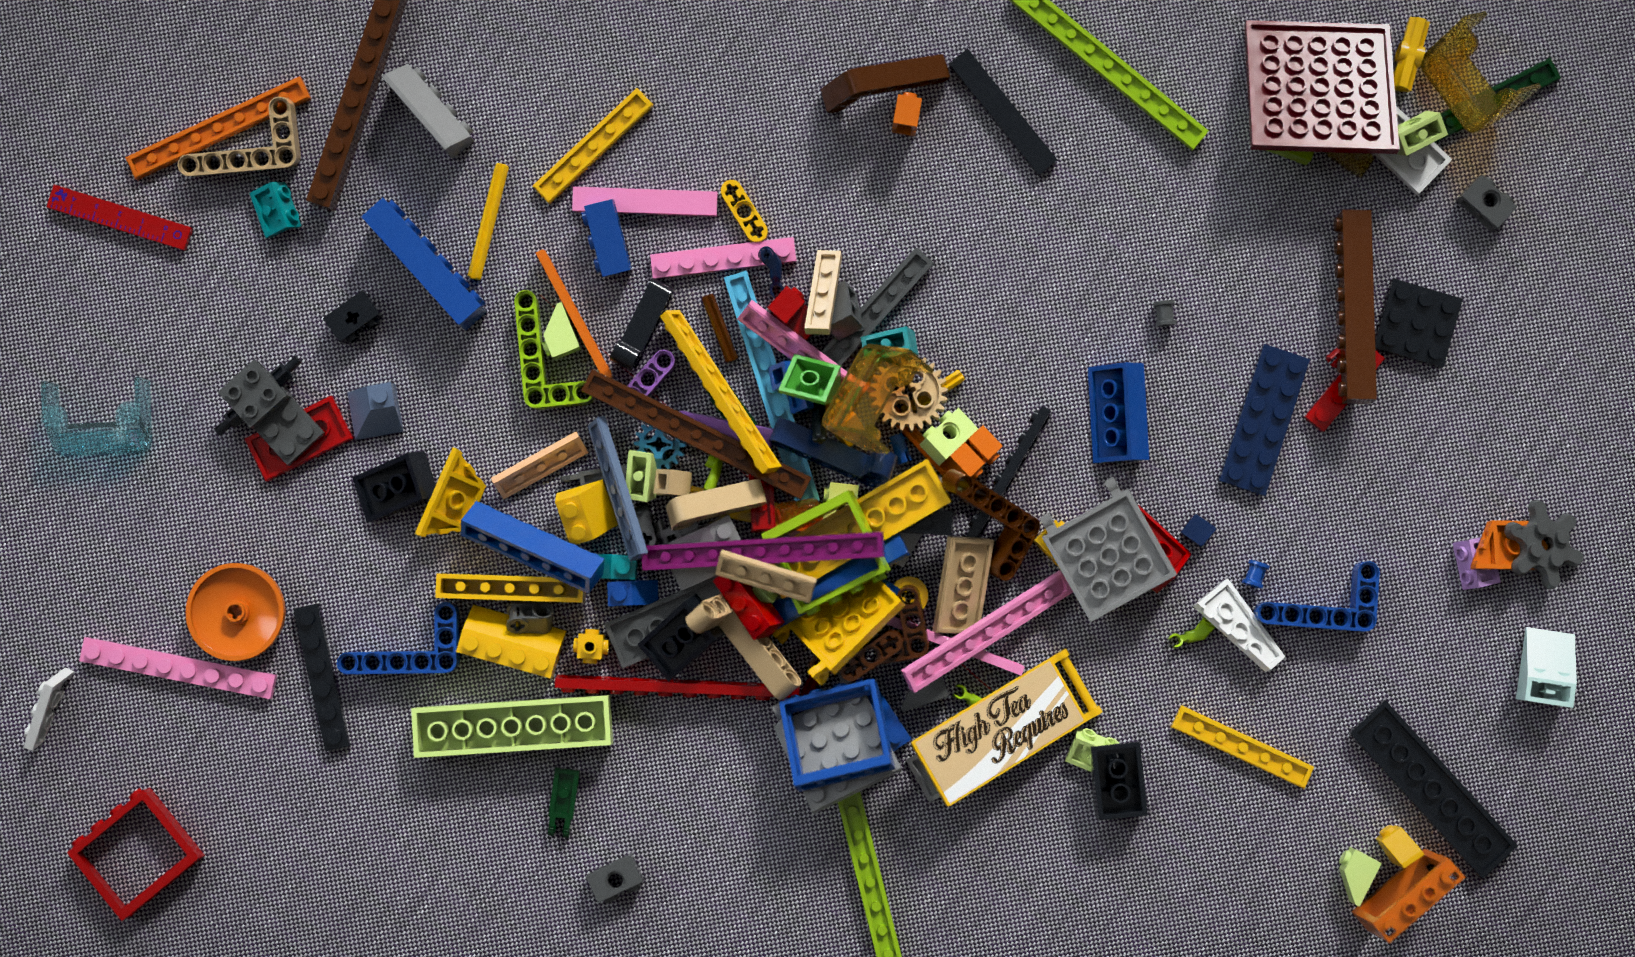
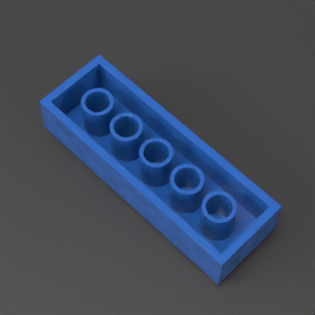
[361,198,487,331]

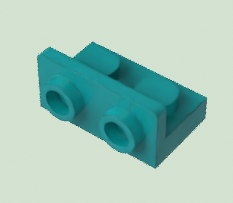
[249,182,301,238]

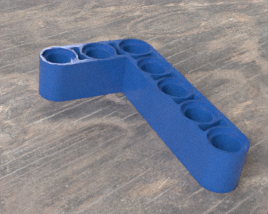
[1253,561,1380,632]
[336,602,460,674]

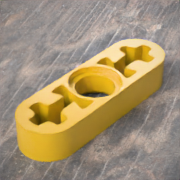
[721,180,768,242]

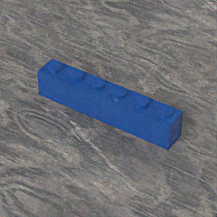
[461,501,604,594]

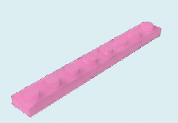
[901,570,1073,693]
[79,637,277,699]

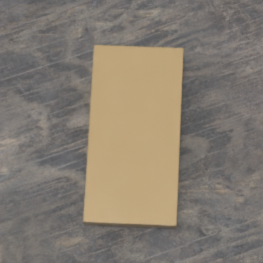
[933,536,994,634]

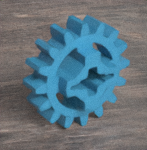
[634,424,687,469]

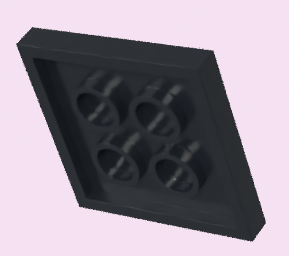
[1375,278,1463,368]

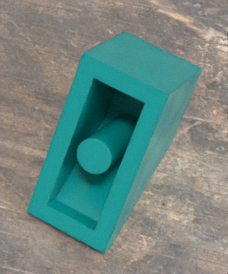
[861,326,919,361]
[597,554,638,580]

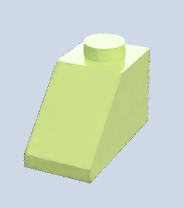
[542,302,581,360]
[626,450,657,502]
[1339,847,1382,907]

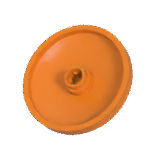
[186,563,286,661]

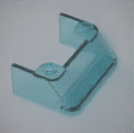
[41,377,152,456]

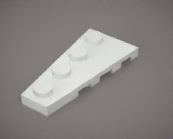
[1193,578,1285,672]

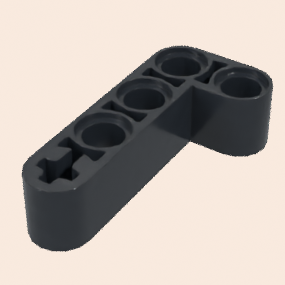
[610,278,675,372]

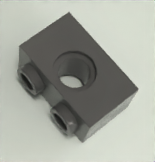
[1456,175,1517,232]
[586,853,644,904]

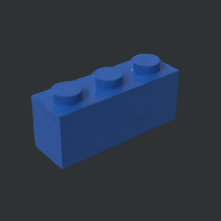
[581,199,632,277]

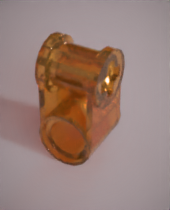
[775,498,823,529]

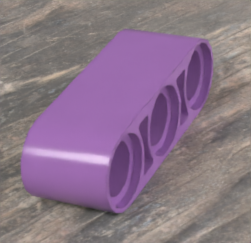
[627,350,676,397]

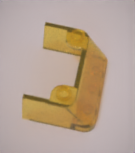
[1420,11,1541,133]
[822,344,934,454]

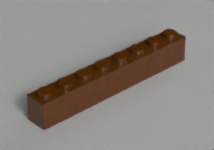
[1334,209,1377,404]

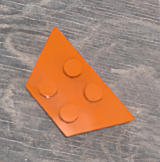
[1470,520,1548,570]

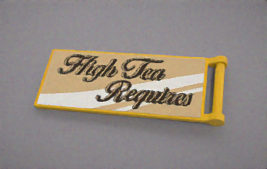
[911,648,1103,806]

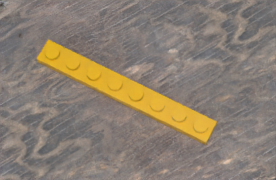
[660,310,781,474]

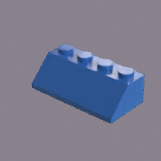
[1088,362,1149,463]

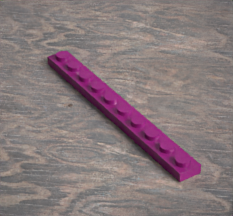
[642,532,885,571]

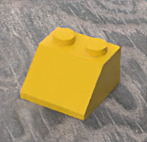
[555,479,618,545]

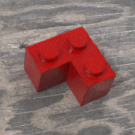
[767,286,814,341]

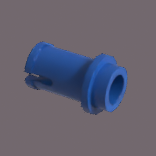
[888,433,912,465]

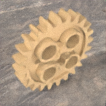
[869,354,948,433]

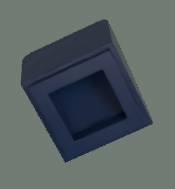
[1180,514,1217,547]

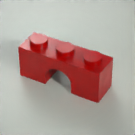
[713,576,785,640]

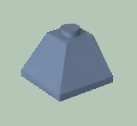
[347,382,404,440]

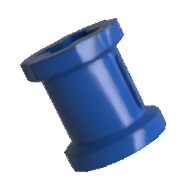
[1242,559,1270,589]

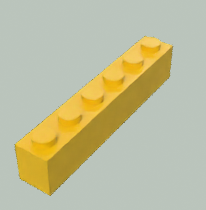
[435,573,586,603]

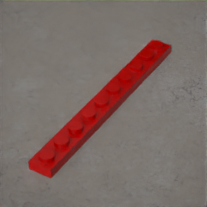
[555,674,800,701]

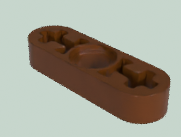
[840,630,903,681]

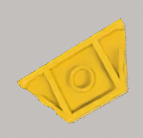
[415,447,486,537]

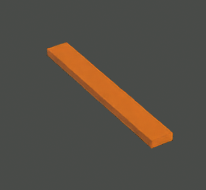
[125,76,312,181]

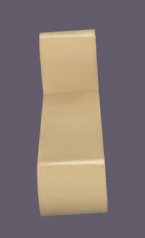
[666,479,767,531]

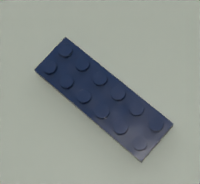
[1218,344,1310,496]

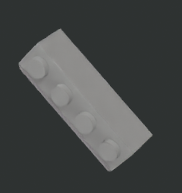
[382,64,474,159]

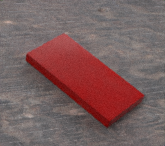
[244,395,354,482]

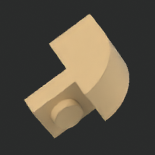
[654,469,692,497]

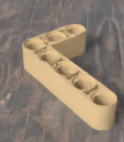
[178,97,301,176]
[686,593,801,700]

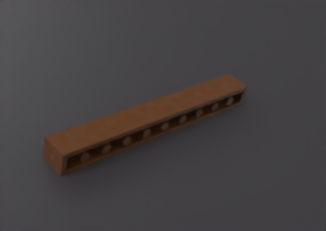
[306,0,408,212]

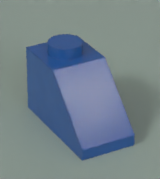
[607,580,659,607]

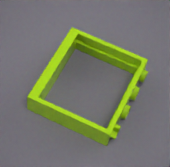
[761,490,891,616]

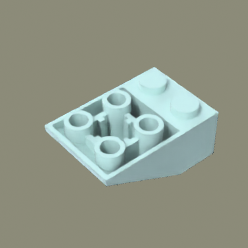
[1516,627,1577,708]

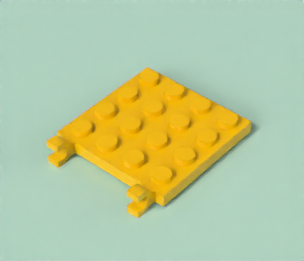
[772,580,905,686]

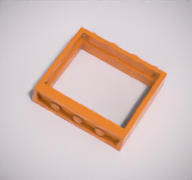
[1352,849,1465,943]

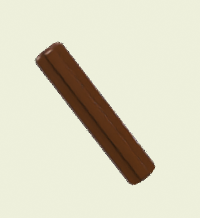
[702,294,738,363]

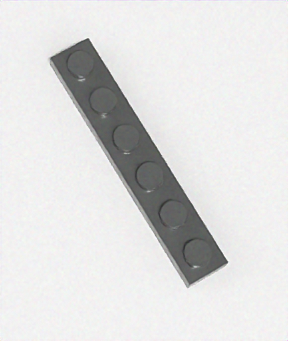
[821,247,934,366]

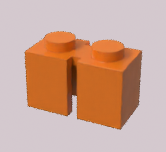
[891,92,922,136]
[944,425,1003,479]

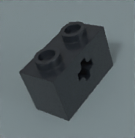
[323,290,383,344]

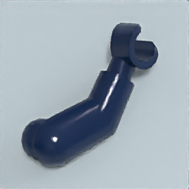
[758,246,784,297]

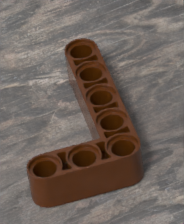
[820,54,950,113]
[942,469,1040,581]
[810,585,929,674]

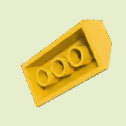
[456,605,567,678]

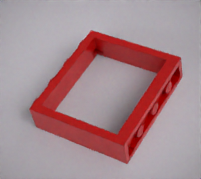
[66,788,205,921]

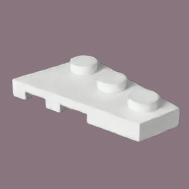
[24,668,74,751]

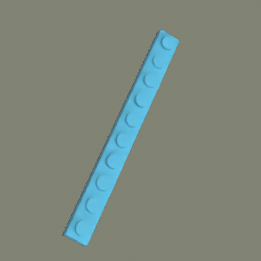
[724,270,820,508]

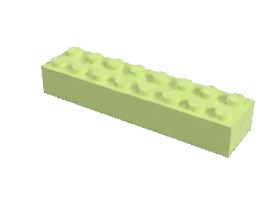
[411,695,613,758]

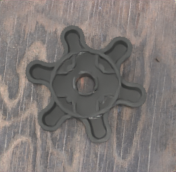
[1504,500,1584,589]

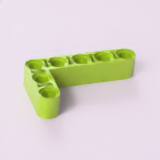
[514,290,595,410]

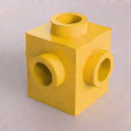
[573,629,609,664]

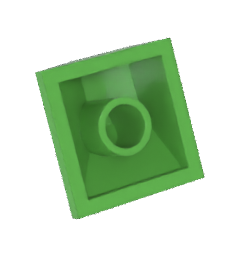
[778,354,841,405]

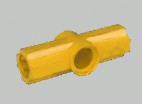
[1393,17,1430,92]

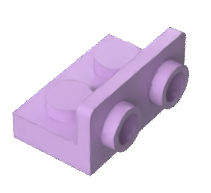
[1453,537,1501,590]

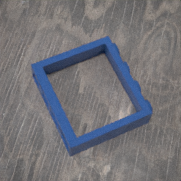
[779,678,895,792]

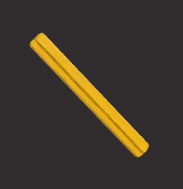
[468,163,509,280]

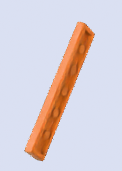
[536,249,614,379]

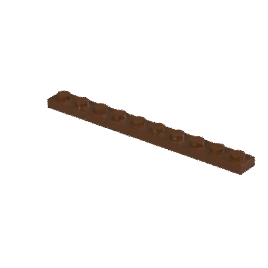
[581,369,812,500]

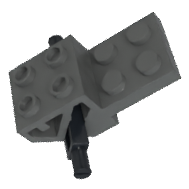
[214,355,325,466]

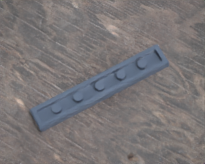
[588,416,648,562]

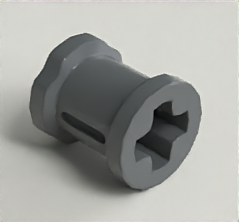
[1153,300,1177,327]

